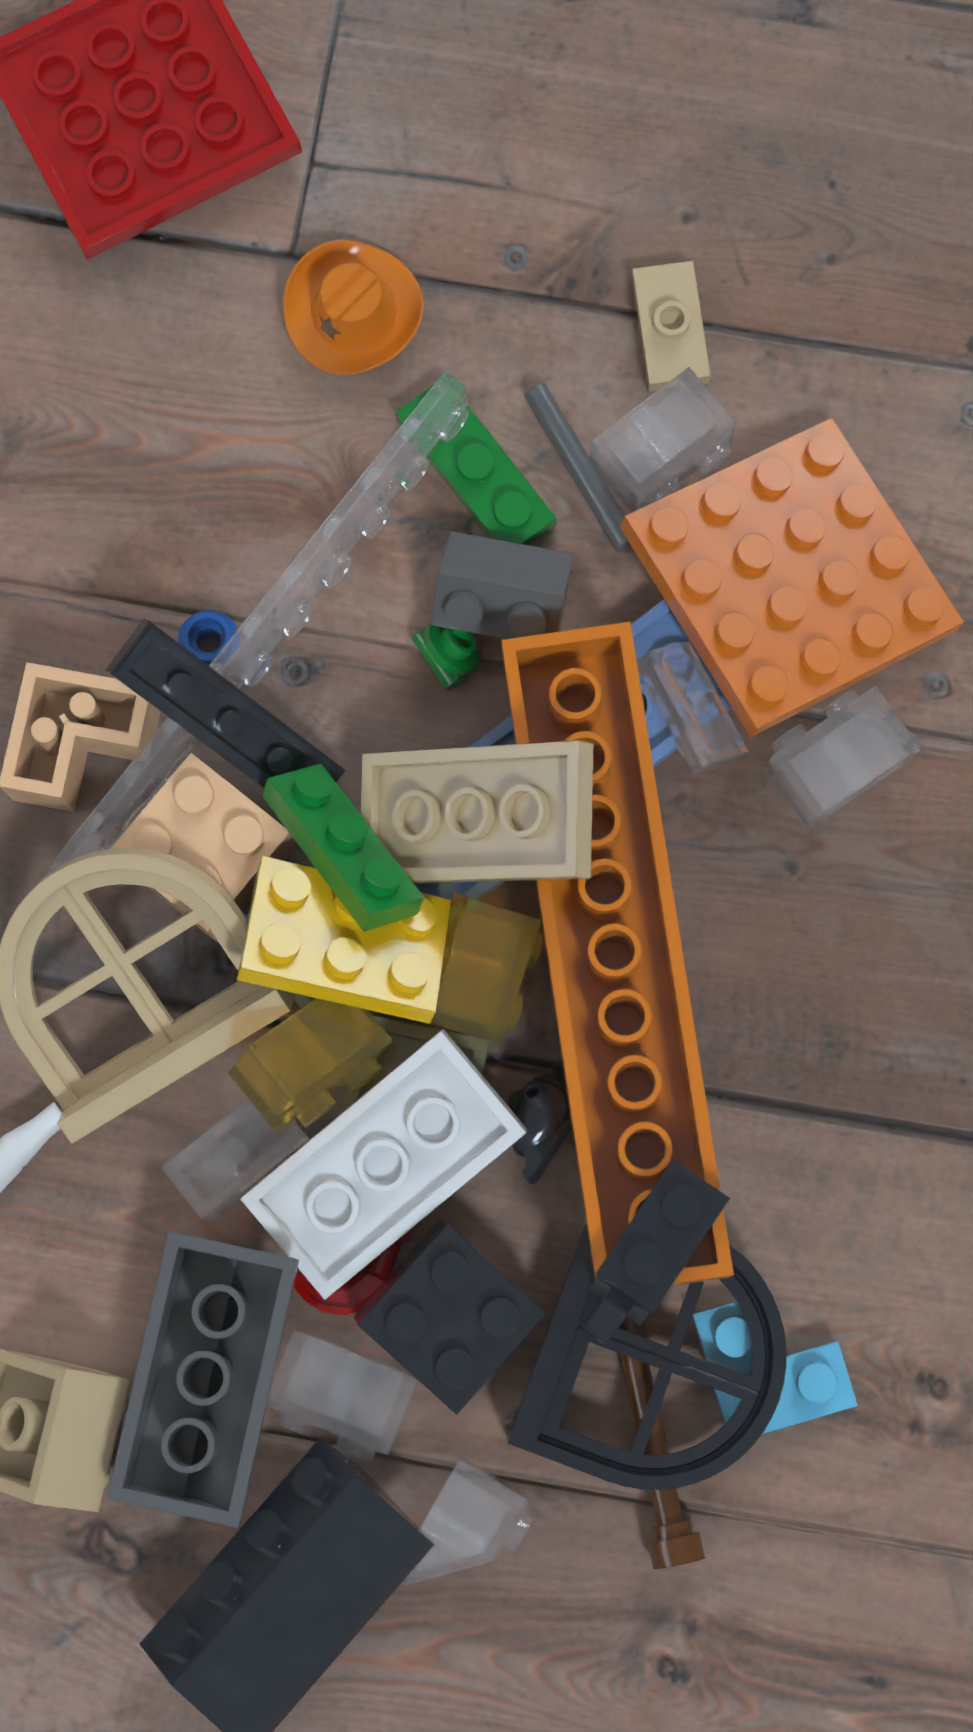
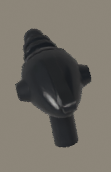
[508,1058,572,1184]

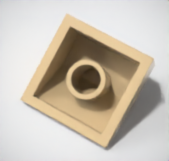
[0,1348,130,1512]

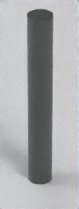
[525,383,631,552]

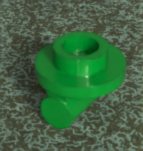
[412,624,479,691]

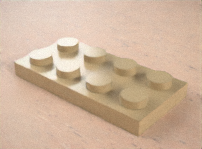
[361,741,593,883]

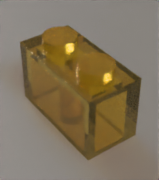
[430,891,543,1044]
[228,998,393,1134]

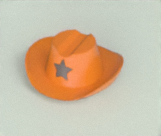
[283,240,424,375]

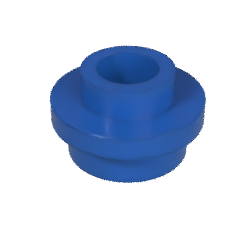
[177,610,241,672]

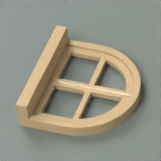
[0,848,296,1144]

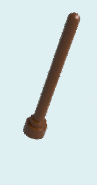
[618,1316,705,1569]

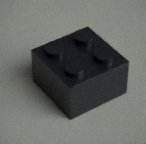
[353,1219,546,1415]

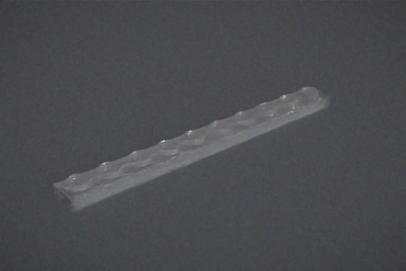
[47,371,469,872]

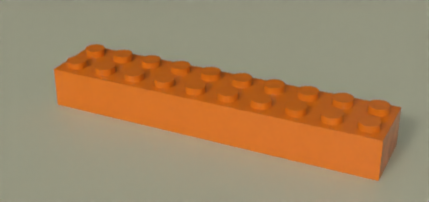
[501,621,734,1297]

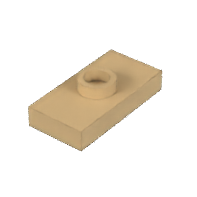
[632,261,711,392]

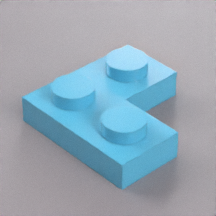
[692,1301,858,1434]

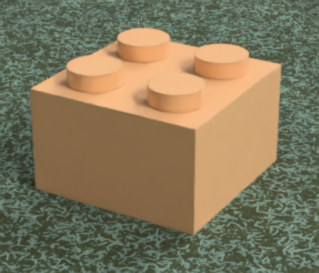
[110,753,297,942]

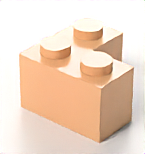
[0,662,160,812]

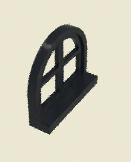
[507,1223,786,1490]

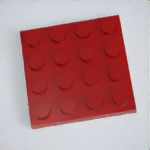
[0,0,302,260]

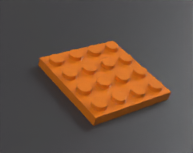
[620,418,964,738]

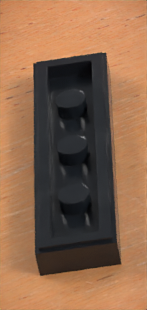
[105,618,346,788]

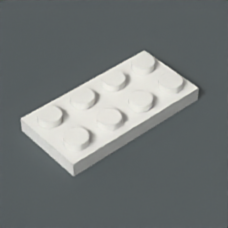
[241,1029,527,1300]

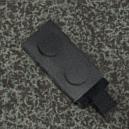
[584,1159,730,1345]

